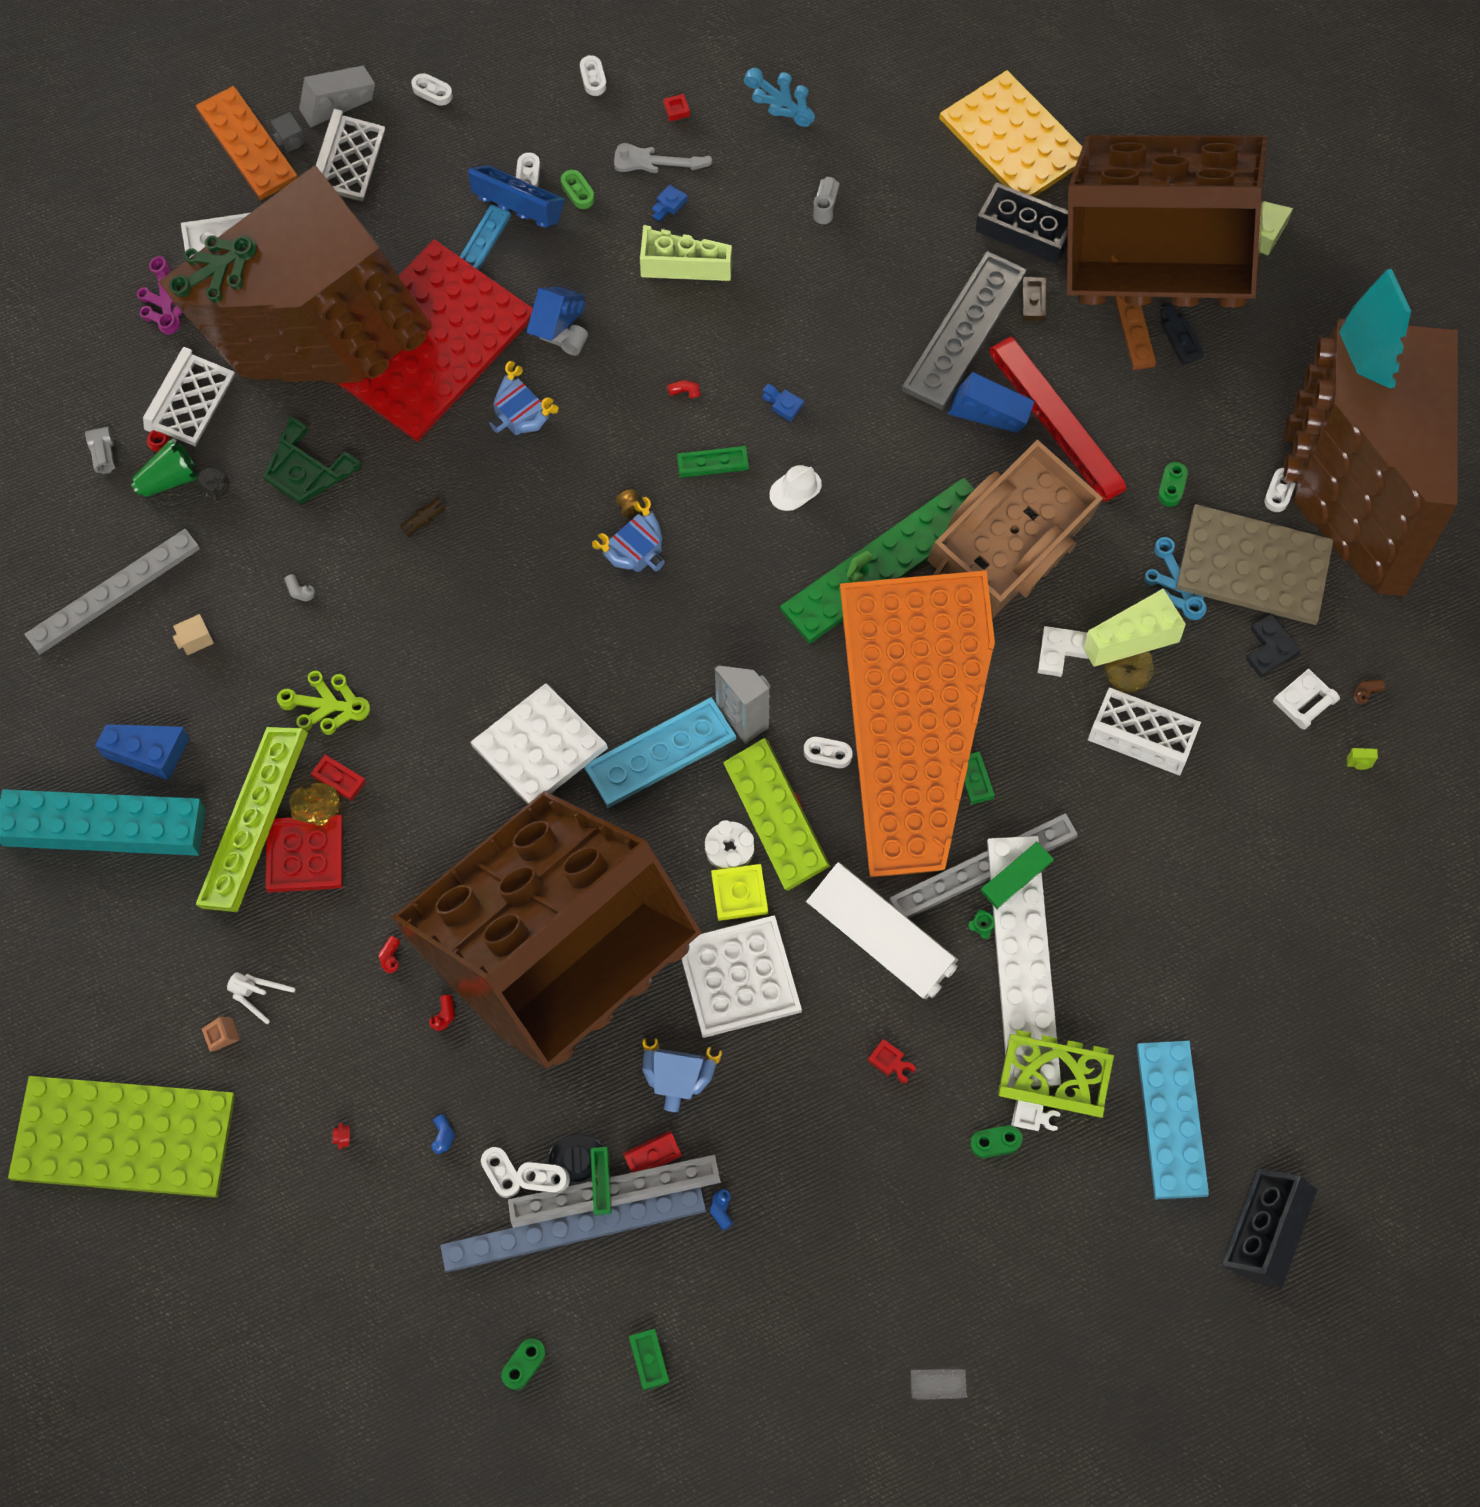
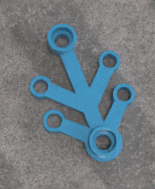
[744,68,815,127]
[1144,537,1206,620]

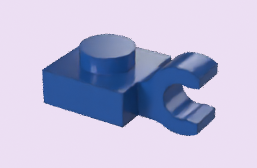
[652,184,687,222]
[762,384,804,422]

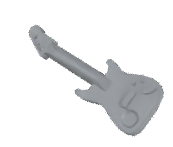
[614,143,712,173]

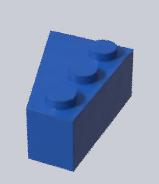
[526,287,586,341]
[948,372,1034,433]
[95,724,190,781]

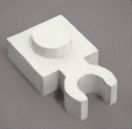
[1011,1100,1060,1131]

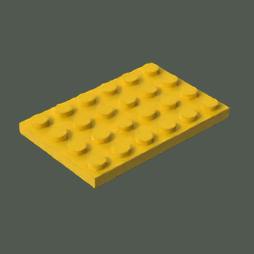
[939,71,1082,197]

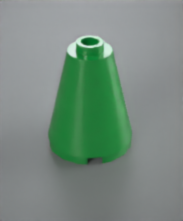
[131,438,200,497]

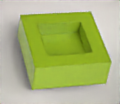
[1347,748,1378,770]

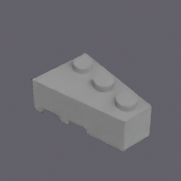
[299,65,375,128]

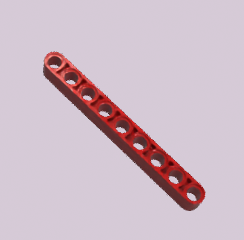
[990,337,1126,502]

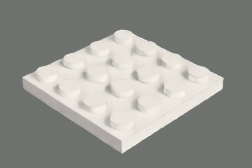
[471,683,608,804]
[681,915,802,1038]

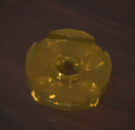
[1104,652,1154,693]
[289,783,340,826]

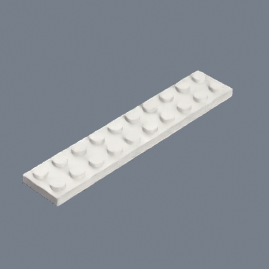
[987,836,1061,1088]

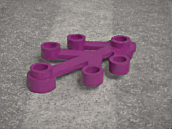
[137,256,183,335]

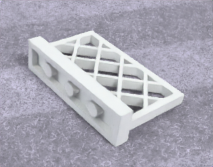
[316,109,385,201]
[143,347,235,446]
[1088,687,1201,776]

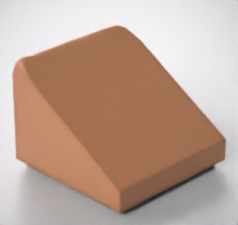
[202,1017,240,1052]

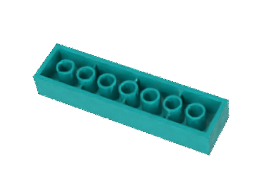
[0,789,206,856]

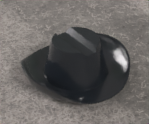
[547,1134,604,1186]

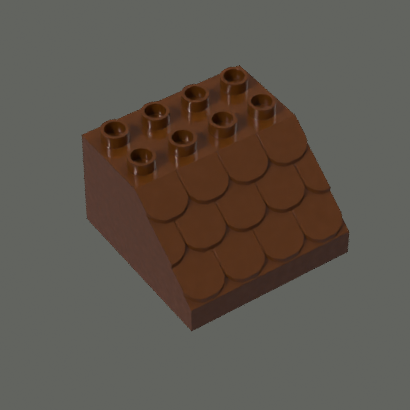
[1067,135,1268,308]
[158,165,432,383]
[1283,319,1458,596]
[392,791,702,1069]

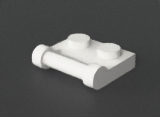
[1273,669,1340,730]

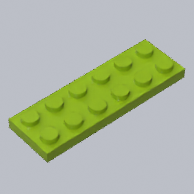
[723,738,830,891]

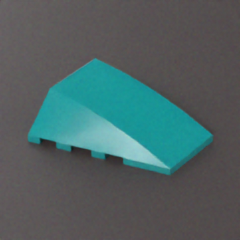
[1339,269,1411,389]

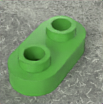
[561,170,595,209]

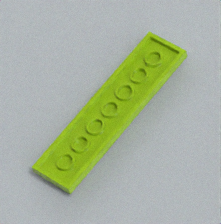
[195,727,308,912]

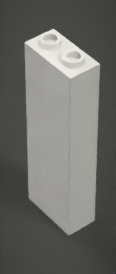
[806,863,958,999]

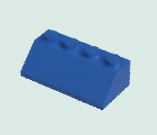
[468,165,565,228]

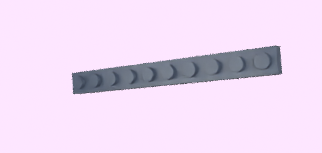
[440,1187,706,1273]

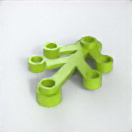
[277,671,370,735]

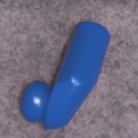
[710,1189,734,1231]

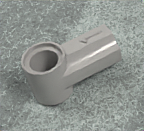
[813,177,840,224]
[540,325,588,356]
[85,426,115,474]

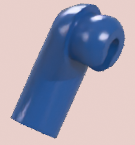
[431,1114,454,1154]

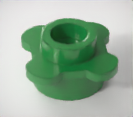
[968,910,994,939]

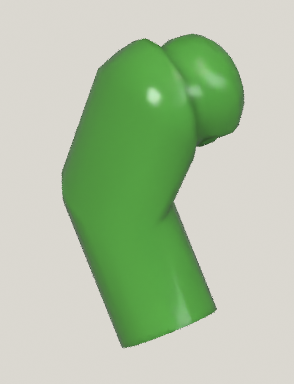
[846,551,873,582]

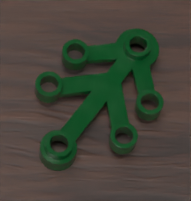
[169,235,257,303]

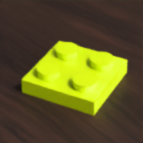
[711,864,768,921]

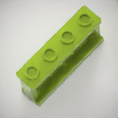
[998,1030,1114,1118]

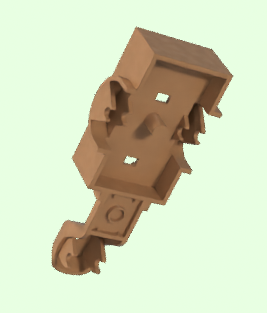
[927,440,1103,619]

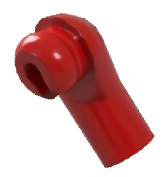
[429,995,455,1031]

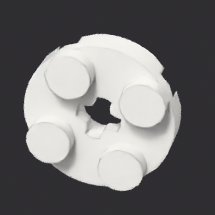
[705,820,754,870]

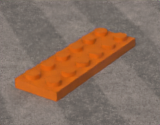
[196,86,298,201]

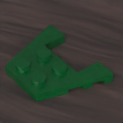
[263,416,362,505]

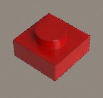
[663,94,690,122]

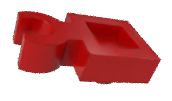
[868,1039,916,1084]

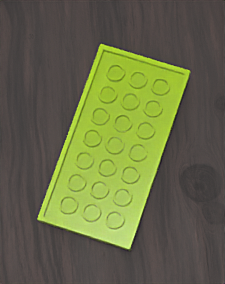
[8,1076,235,1198]

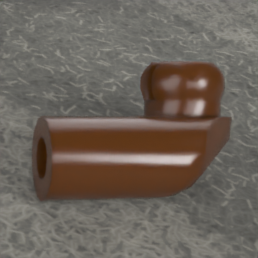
[1353,679,1385,704]

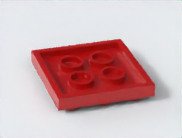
[266,815,343,893]

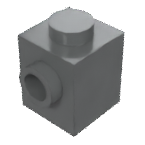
[270,112,306,153]

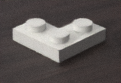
[1037,626,1088,677]

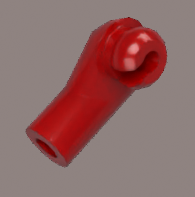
[667,380,701,398]
[378,936,401,973]

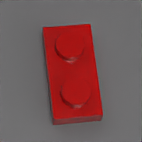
[310,755,366,801]
[623,1131,682,1173]

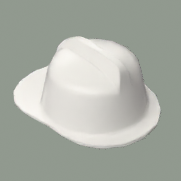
[769,465,822,511]

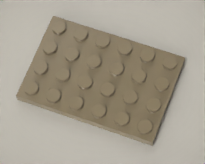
[1176,504,1333,625]

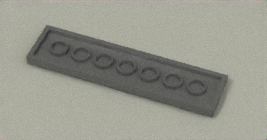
[902,251,1027,410]

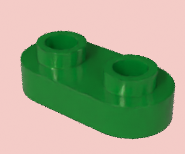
[1158,462,1188,507]
[970,1125,1023,1158]
[501,1338,546,1390]

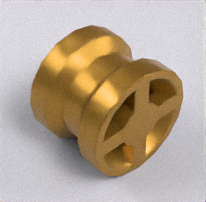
[615,489,644,518]

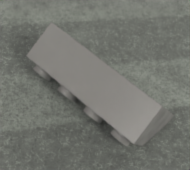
[715,666,770,744]

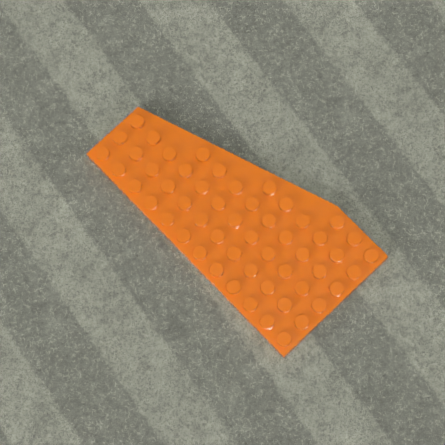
[840,570,995,878]

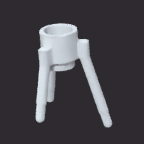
[227,972,295,1024]

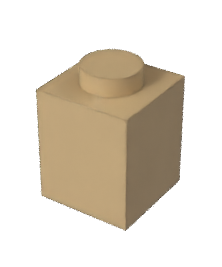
[173,614,214,655]

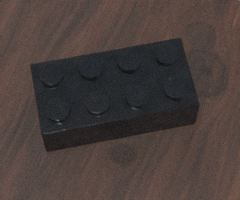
[976,182,1068,264]

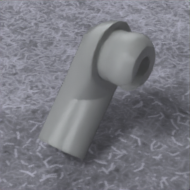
[284,574,315,602]

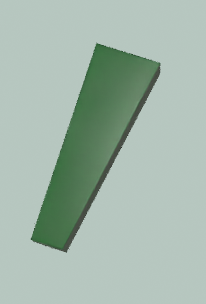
[591,1147,612,1216]

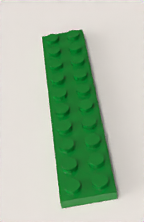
[780,478,975,644]

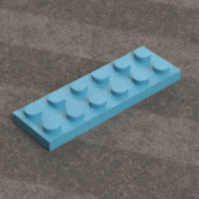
[584,697,736,808]
[1137,1041,1209,1200]

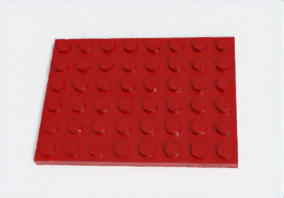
[337,239,533,442]

